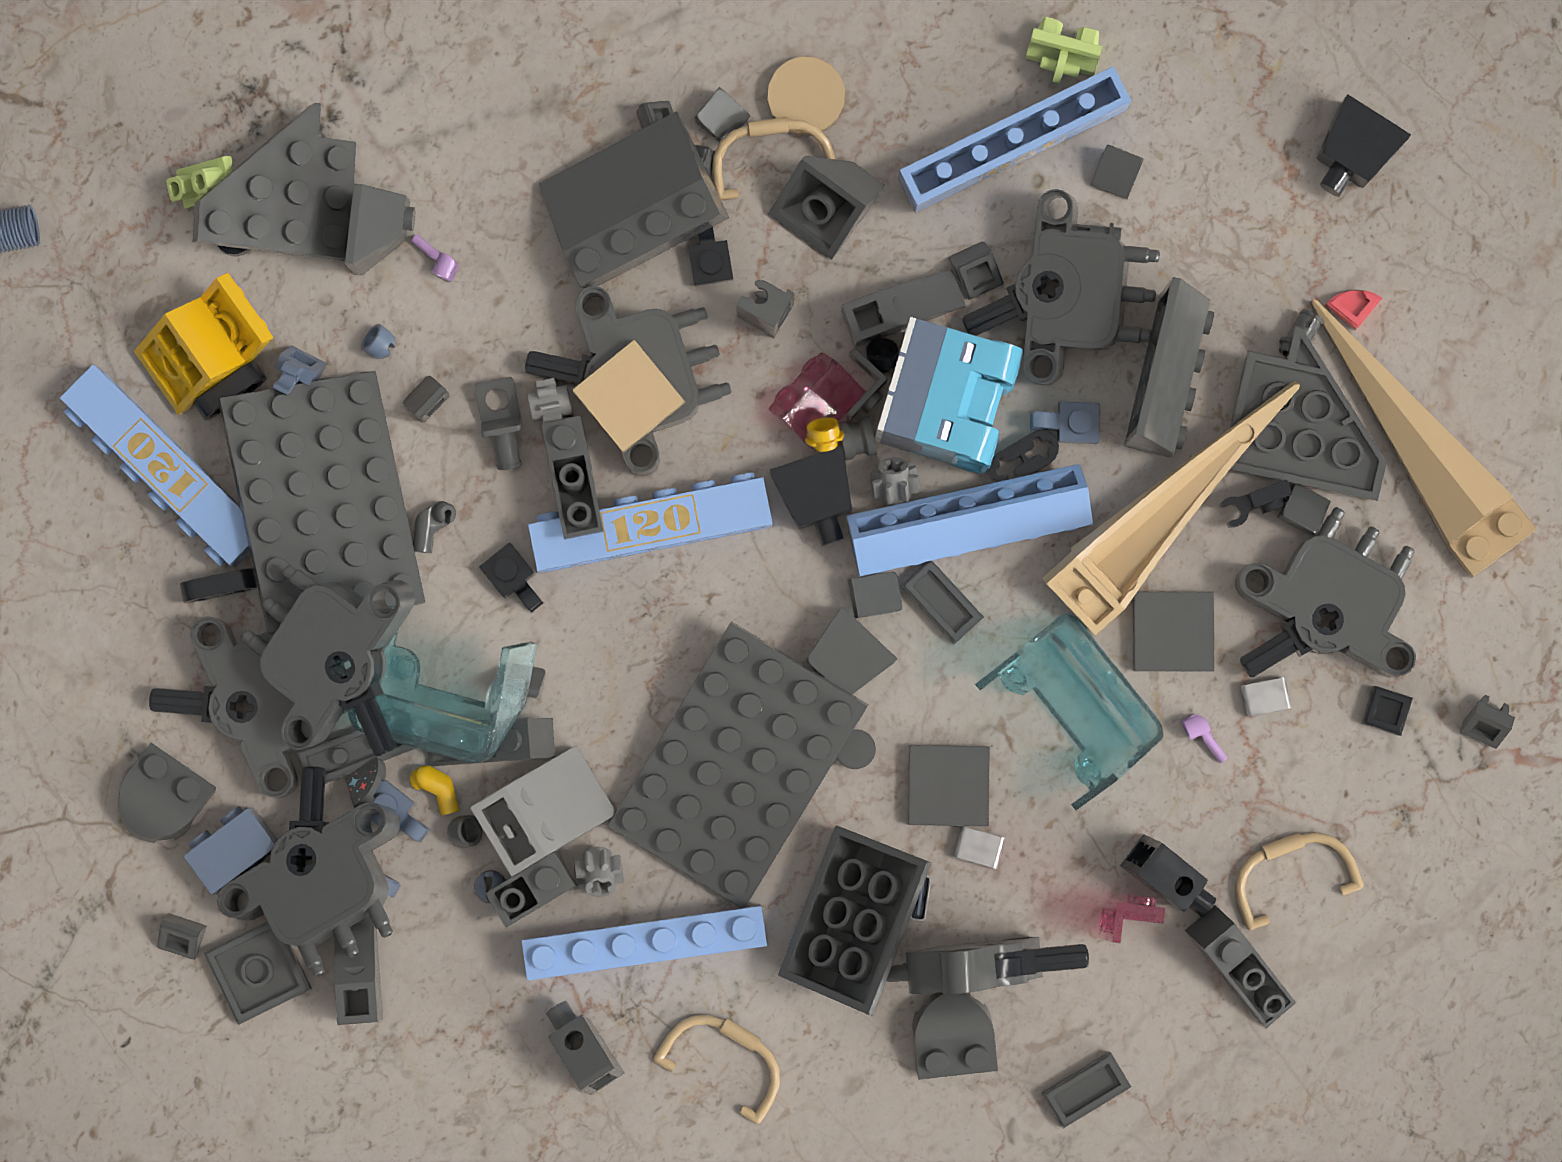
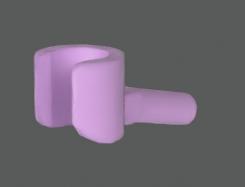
[411,234,458,282]
[1181,714,1227,763]

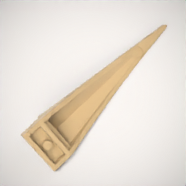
[1312,299,1537,578]
[1042,381,1300,636]

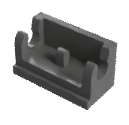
[736,280,795,338]

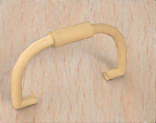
[712,117,835,200]
[1235,832,1364,930]
[653,1015,780,1124]

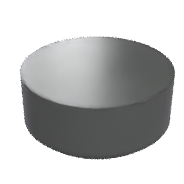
[837,729,876,769]

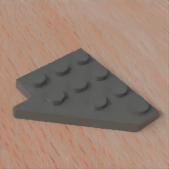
[192,103,356,261]
[1229,326,1387,501]

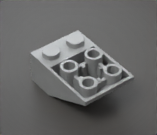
[470,746,616,877]

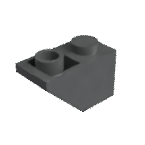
[485,851,577,928]

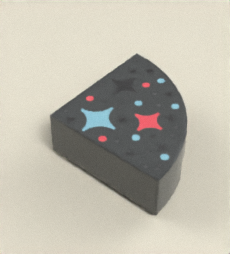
[345,757,386,808]

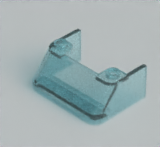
[348,606,537,763]
[975,614,1163,811]

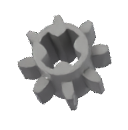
[528,378,573,423]
[870,457,920,506]
[574,847,624,897]

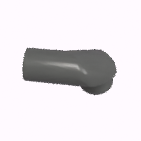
[413,501,456,553]

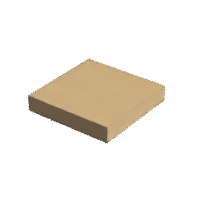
[572,340,685,453]

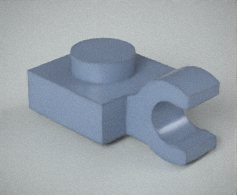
[273,346,327,395]
[1030,402,1100,444]
[372,779,430,842]

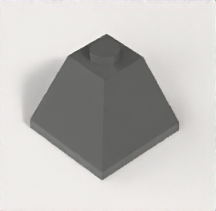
[768,156,885,260]
[345,184,416,276]

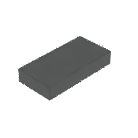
[901,561,984,644]
[1042,1052,1132,1129]

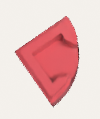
[1325,290,1382,330]

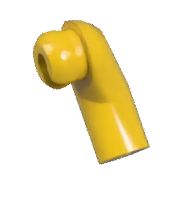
[409,765,460,816]

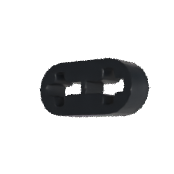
[194,361,267,420]
[988,430,1059,483]
[180,568,258,603]

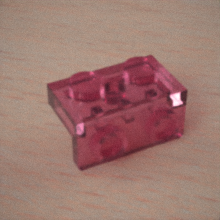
[769,352,866,449]
[1099,894,1165,943]

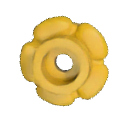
[805,417,844,452]

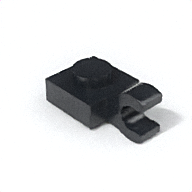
[688,227,733,287]
[1220,480,1292,528]
[479,542,544,613]

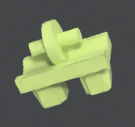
[1025,17,1103,85]
[166,156,233,209]

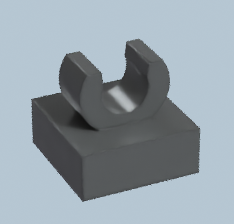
[1460,695,1515,749]

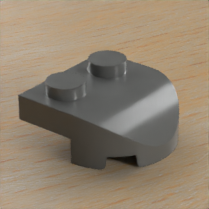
[118,743,216,843]
[912,992,998,1080]

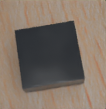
[1361,686,1413,736]

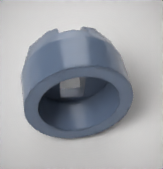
[361,324,396,359]
[474,870,506,903]

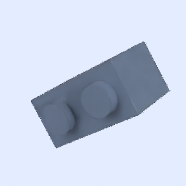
[183,806,277,895]

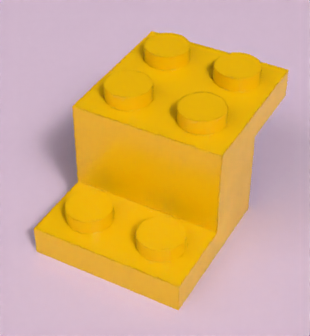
[134,273,274,415]

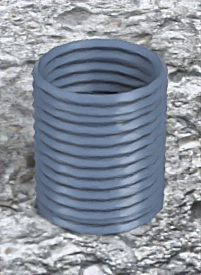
[0,204,40,253]

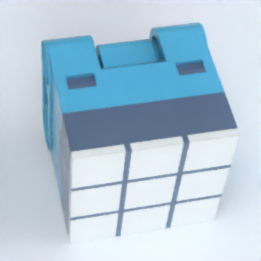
[875,317,1023,474]

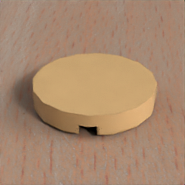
[767,56,845,136]

